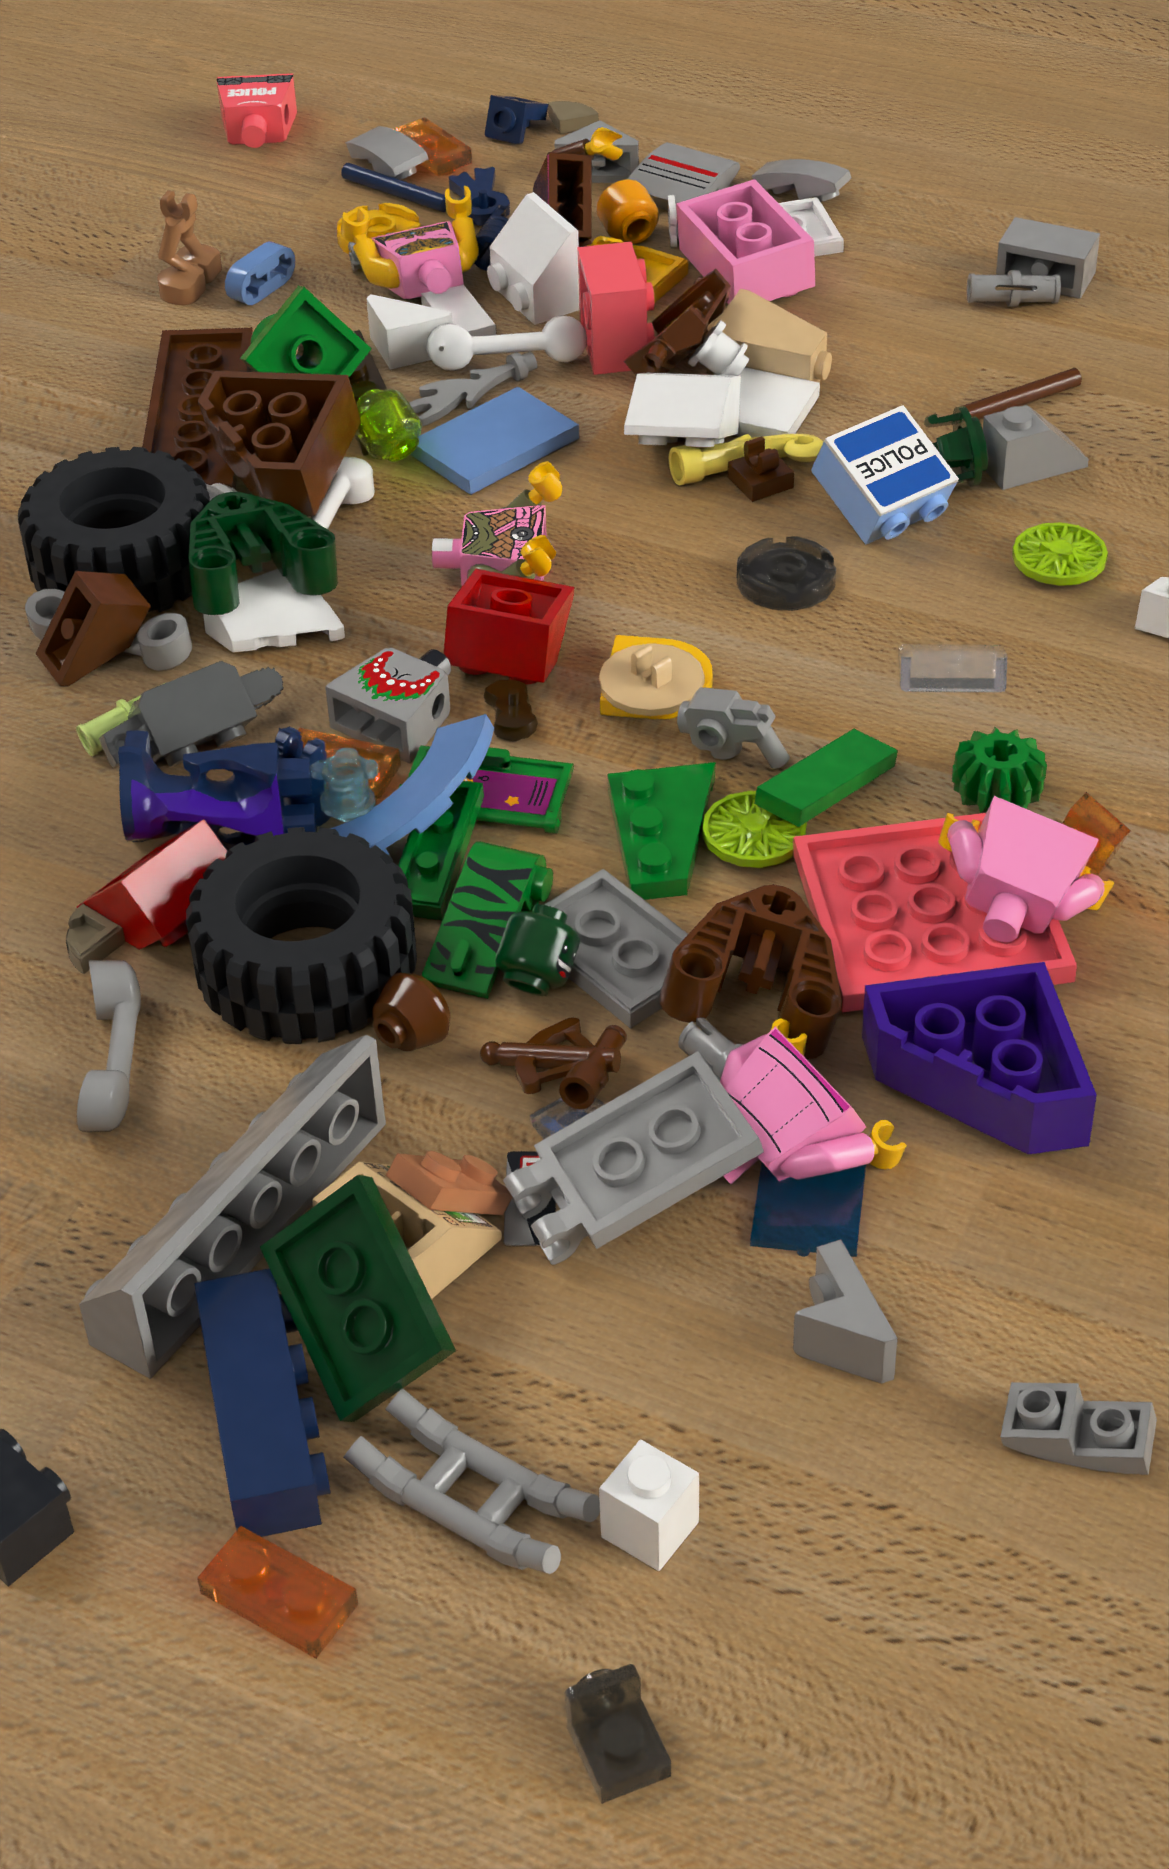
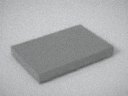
[544,869,688,1029]

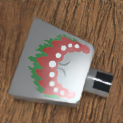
[325,648,451,763]

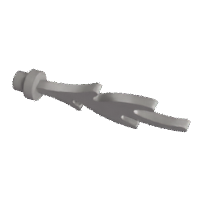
[396,351,537,426]

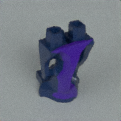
[118,730,317,851]

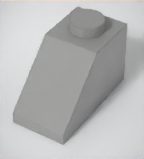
[983,405,1089,490]

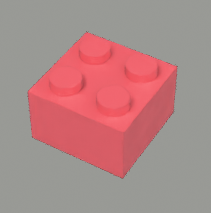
[577,242,655,375]

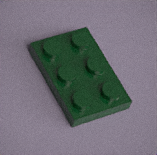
[260,1175,456,1422]

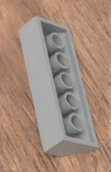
[79,1035,386,1379]

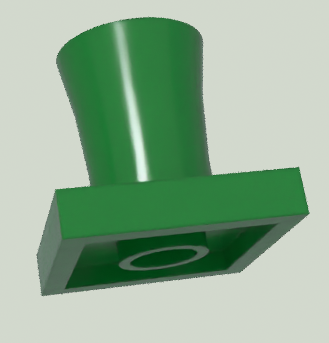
[240,285,372,377]

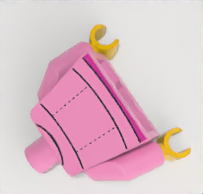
[720,1018,907,1184]

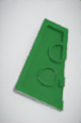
[607,762,716,900]

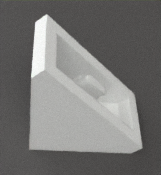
[367,294,453,370]

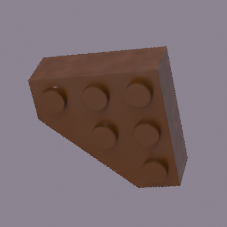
[198,371,361,516]

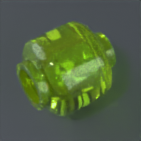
[356,389,422,462]

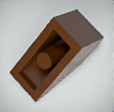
[36,571,150,686]

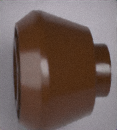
[373,973,451,1051]

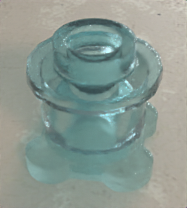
[311,748,379,822]

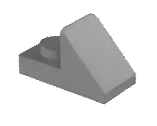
[793,1239,898,1384]

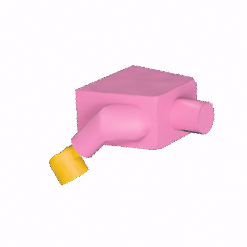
[938,796,1114,942]

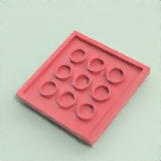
[793,813,1077,1013]

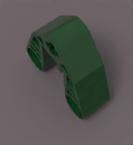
[189,492,338,615]

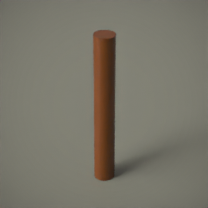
[963,368,1082,420]

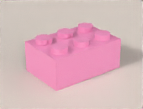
[676,179,815,305]

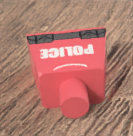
[217,73,297,148]

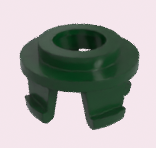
[924,406,988,487]

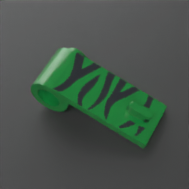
[421,841,553,999]

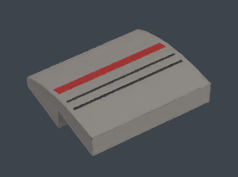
[628,142,740,210]

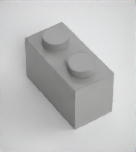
[996,217,1100,299]

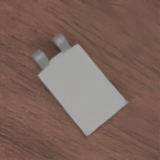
[503,1051,764,1265]

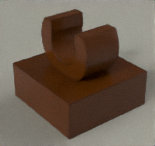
[728,436,794,502]

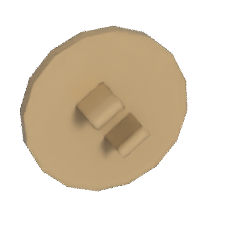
[599,643,705,716]

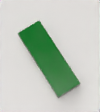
[754,729,898,827]
[398,781,484,921]

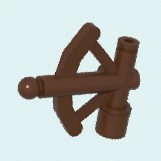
[480,1017,627,1110]

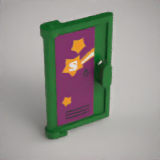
[399,745,574,834]

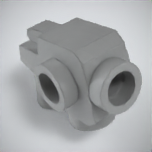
[677,687,790,769]

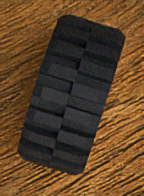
[18,447,210,617]
[186,827,417,1044]

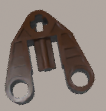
[659,884,842,1059]

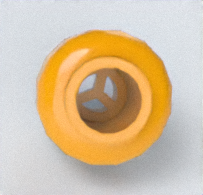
[596,179,659,244]

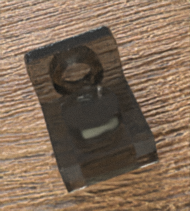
[565,1664,671,1804]

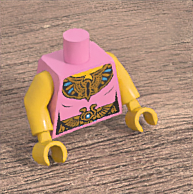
[341,186,479,299]

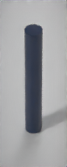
[341,163,446,212]

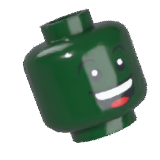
[495,904,580,996]

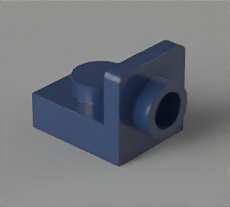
[485,95,549,144]

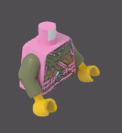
[432,461,562,586]

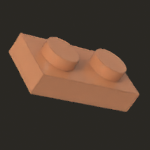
[386,1151,513,1216]

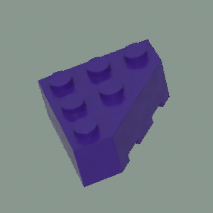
[862,962,1097,1155]

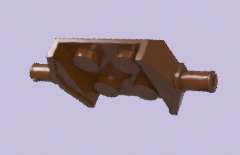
[624,269,731,376]

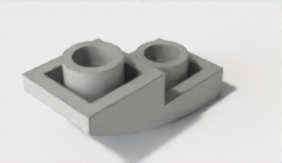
[345,126,429,180]
[752,159,851,202]
[1000,1382,1157,1475]

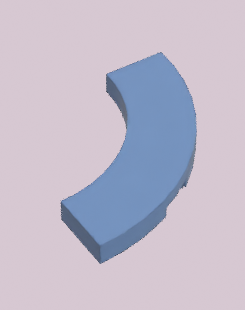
[330,714,494,855]

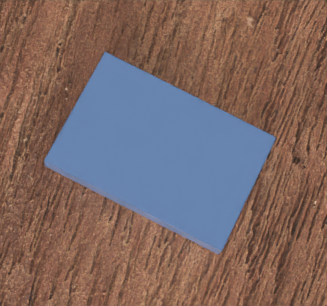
[409,387,579,495]

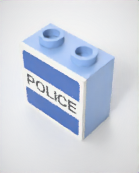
[811,405,959,545]

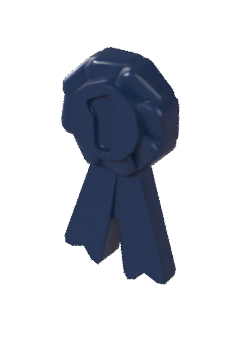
[449,167,510,226]

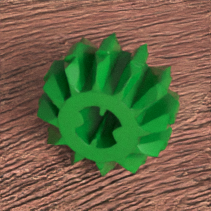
[951,727,1047,813]

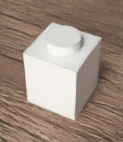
[599,1439,699,1571]

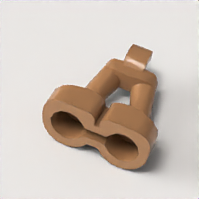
[157,190,222,305]

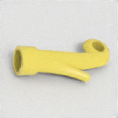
[669,434,824,485]

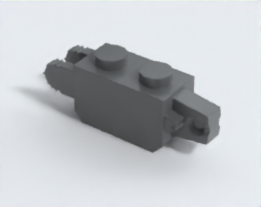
[99,661,284,768]

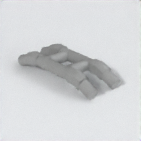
[343,1388,600,1574]

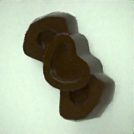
[484,680,538,741]

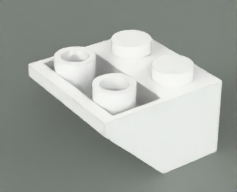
[624,373,741,447]

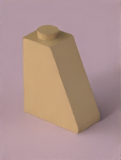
[707,289,832,382]

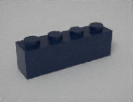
[194,1268,331,1542]

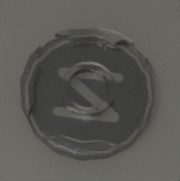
[736,536,836,611]

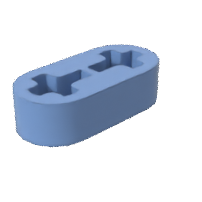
[225,241,295,305]

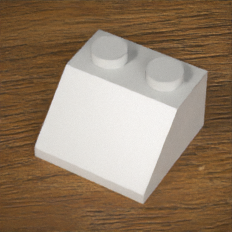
[487,192,579,325]

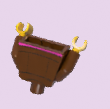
[533,127,623,247]

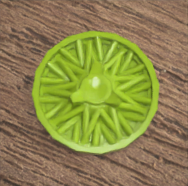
[1012,522,1108,586]
[702,791,807,868]

